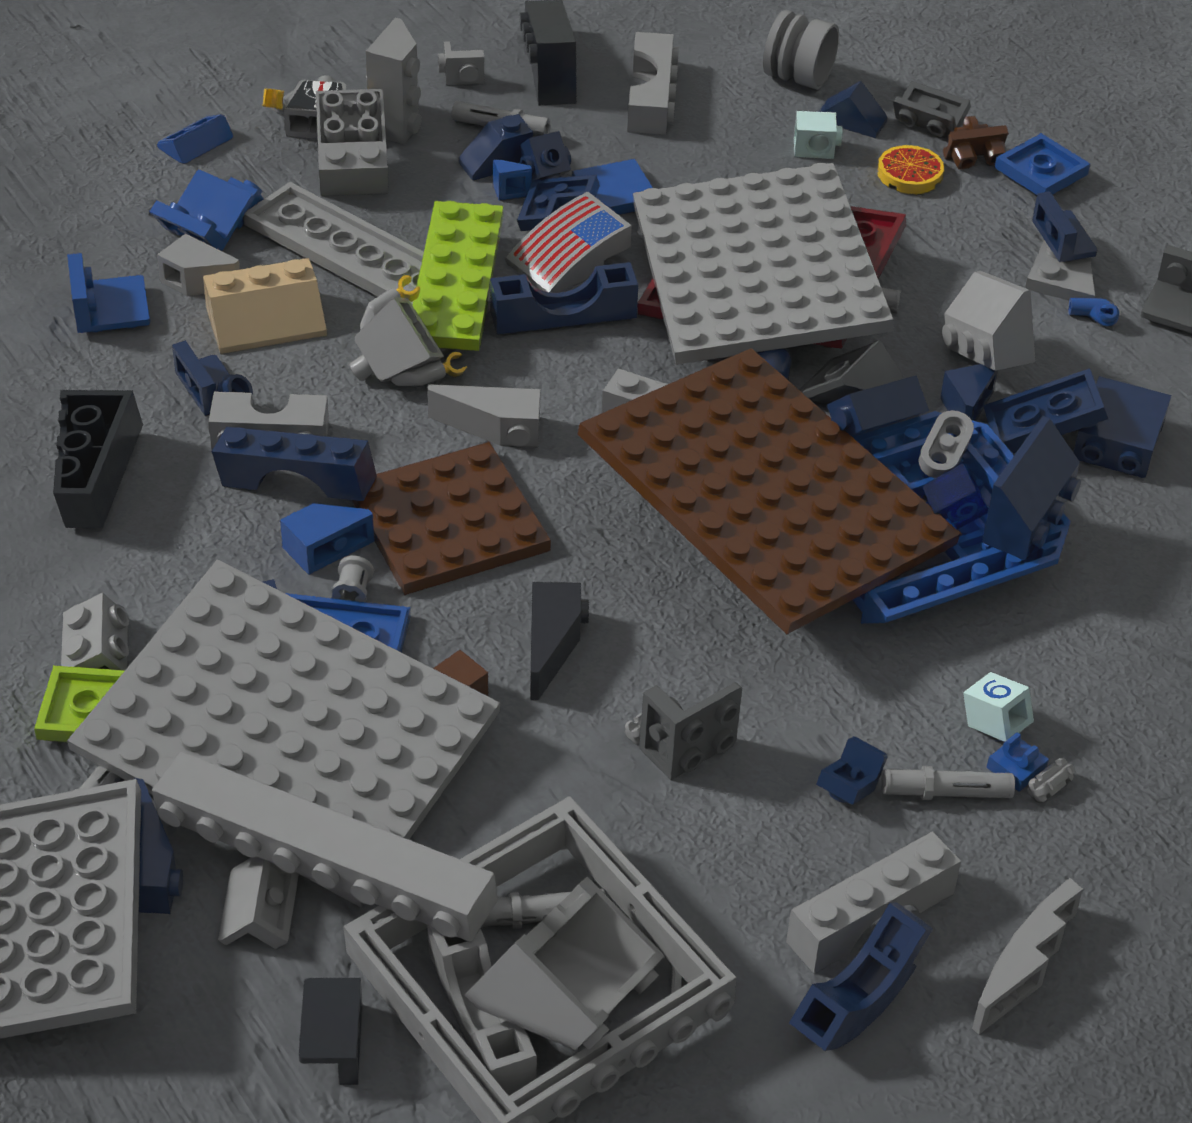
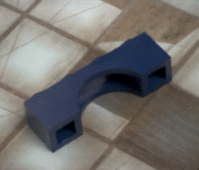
[490,262,639,334]
[211,427,377,501]

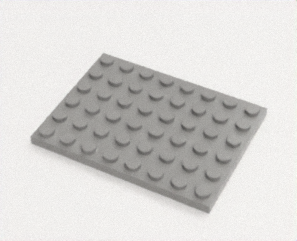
[633,163,894,365]
[67,559,500,907]

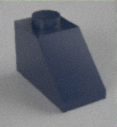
[459,114,533,181]

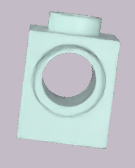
[794,111,842,159]

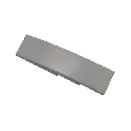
[972,878,1083,1035]

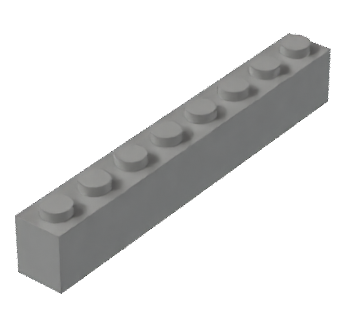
[151,751,498,942]

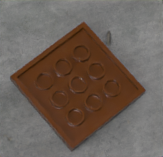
[352,442,551,595]

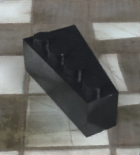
[519,0,577,105]
[53,390,143,528]

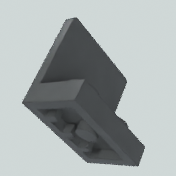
[1140,245,1192,334]
[639,682,742,780]

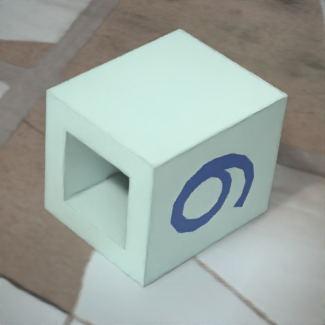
[963,672,1034,742]

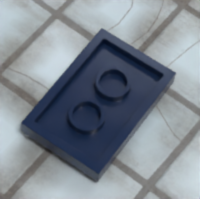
[983,368,1108,453]

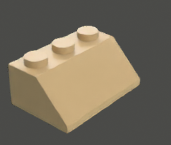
[203,258,327,354]

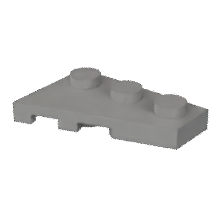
[1025,227,1095,300]

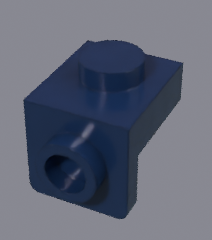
[816,736,888,805]

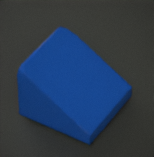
[493,160,532,201]

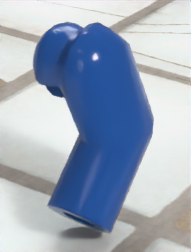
[1068,297,1119,326]

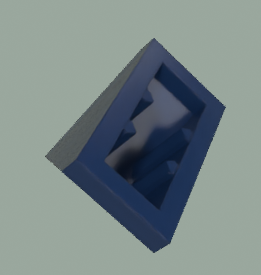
[819,81,888,138]
[940,364,998,421]

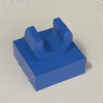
[987,732,1049,792]

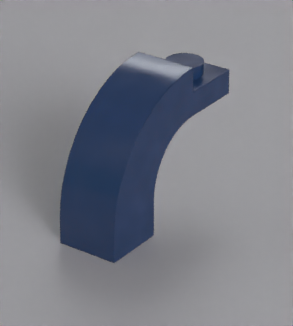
[789,902,933,1051]

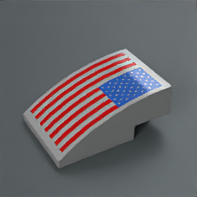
[506,192,632,293]

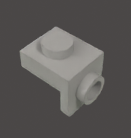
[438,41,484,86]

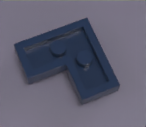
[517,175,600,231]

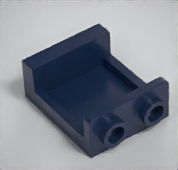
[1073,376,1172,478]

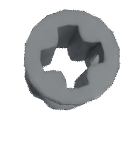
[332,556,374,602]

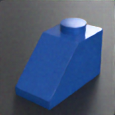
[280,503,374,575]

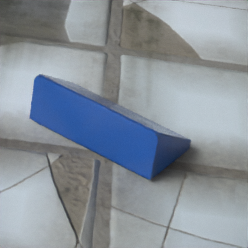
[157,114,233,163]

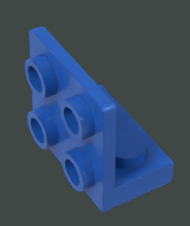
[149,170,254,251]
[67,253,150,333]

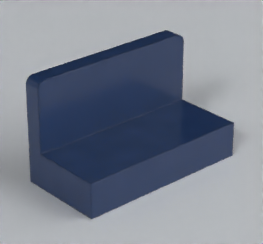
[1032,192,1098,262]
[172,340,229,416]

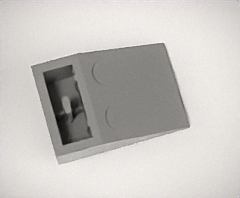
[316,89,388,196]

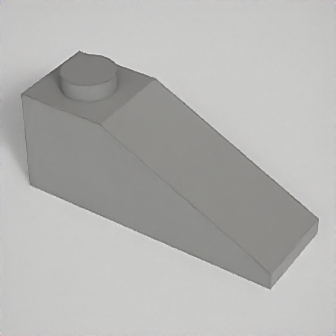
[428,384,541,447]

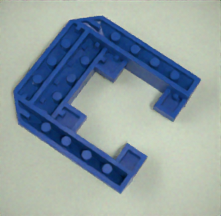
[853,411,1071,624]

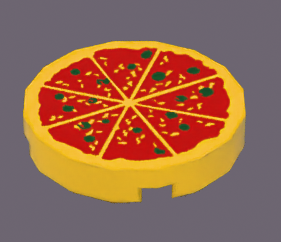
[878,145,944,194]

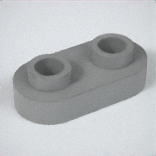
[919,410,974,479]

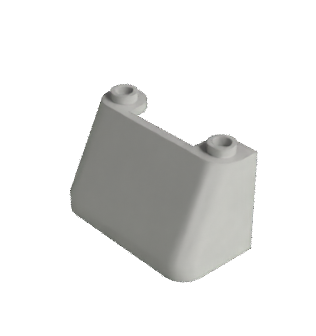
[465,877,665,1050]

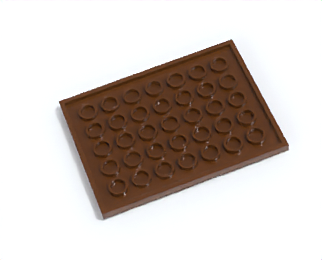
[578,348,961,634]

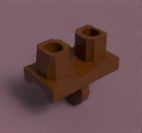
[943,116,1009,170]

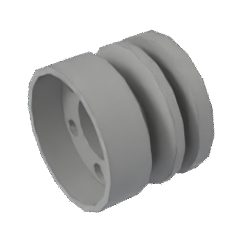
[763,10,840,90]

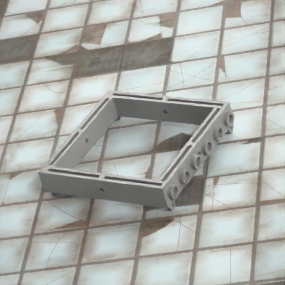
[343,796,736,1123]

